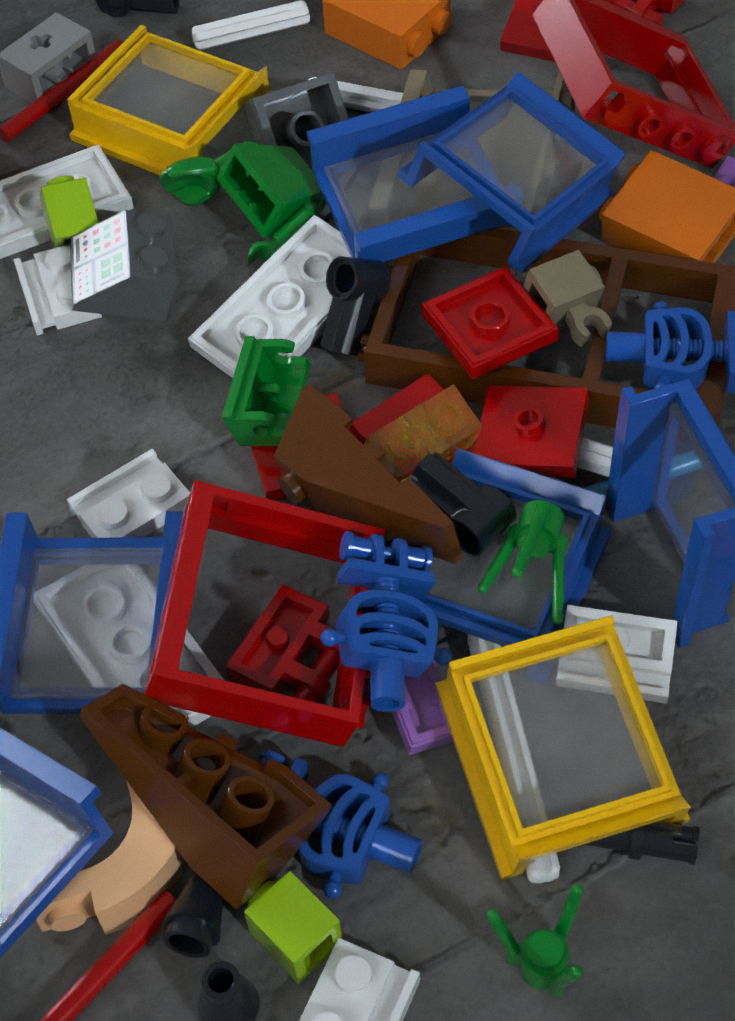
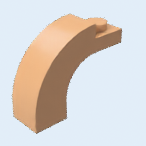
[26,780,187,935]

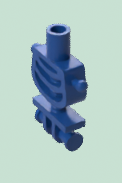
[605,301,735,394]
[320,531,453,712]
[259,750,423,899]

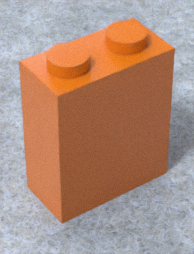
[322,0,452,70]
[599,150,735,263]

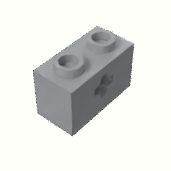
[0,12,96,103]

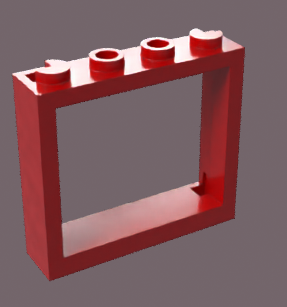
[532,0,735,169]
[144,480,388,747]

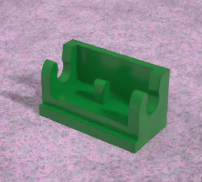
[222,336,311,446]

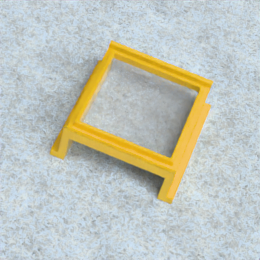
[67,25,270,175]
[435,615,691,880]

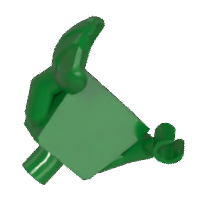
[160,141,324,266]

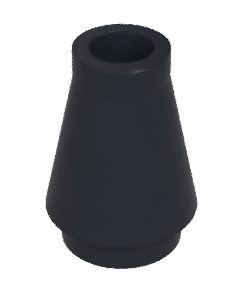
[162,871,224,958]
[198,961,260,1021]

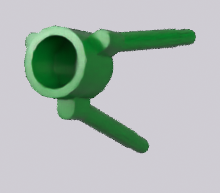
[477,500,569,624]
[487,883,584,997]

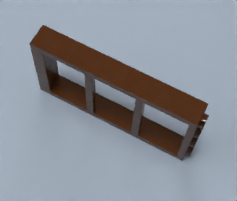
[358,215,735,442]

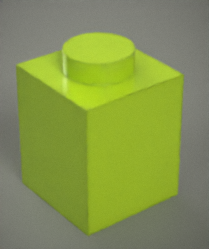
[40,175,99,248]
[244,871,342,985]

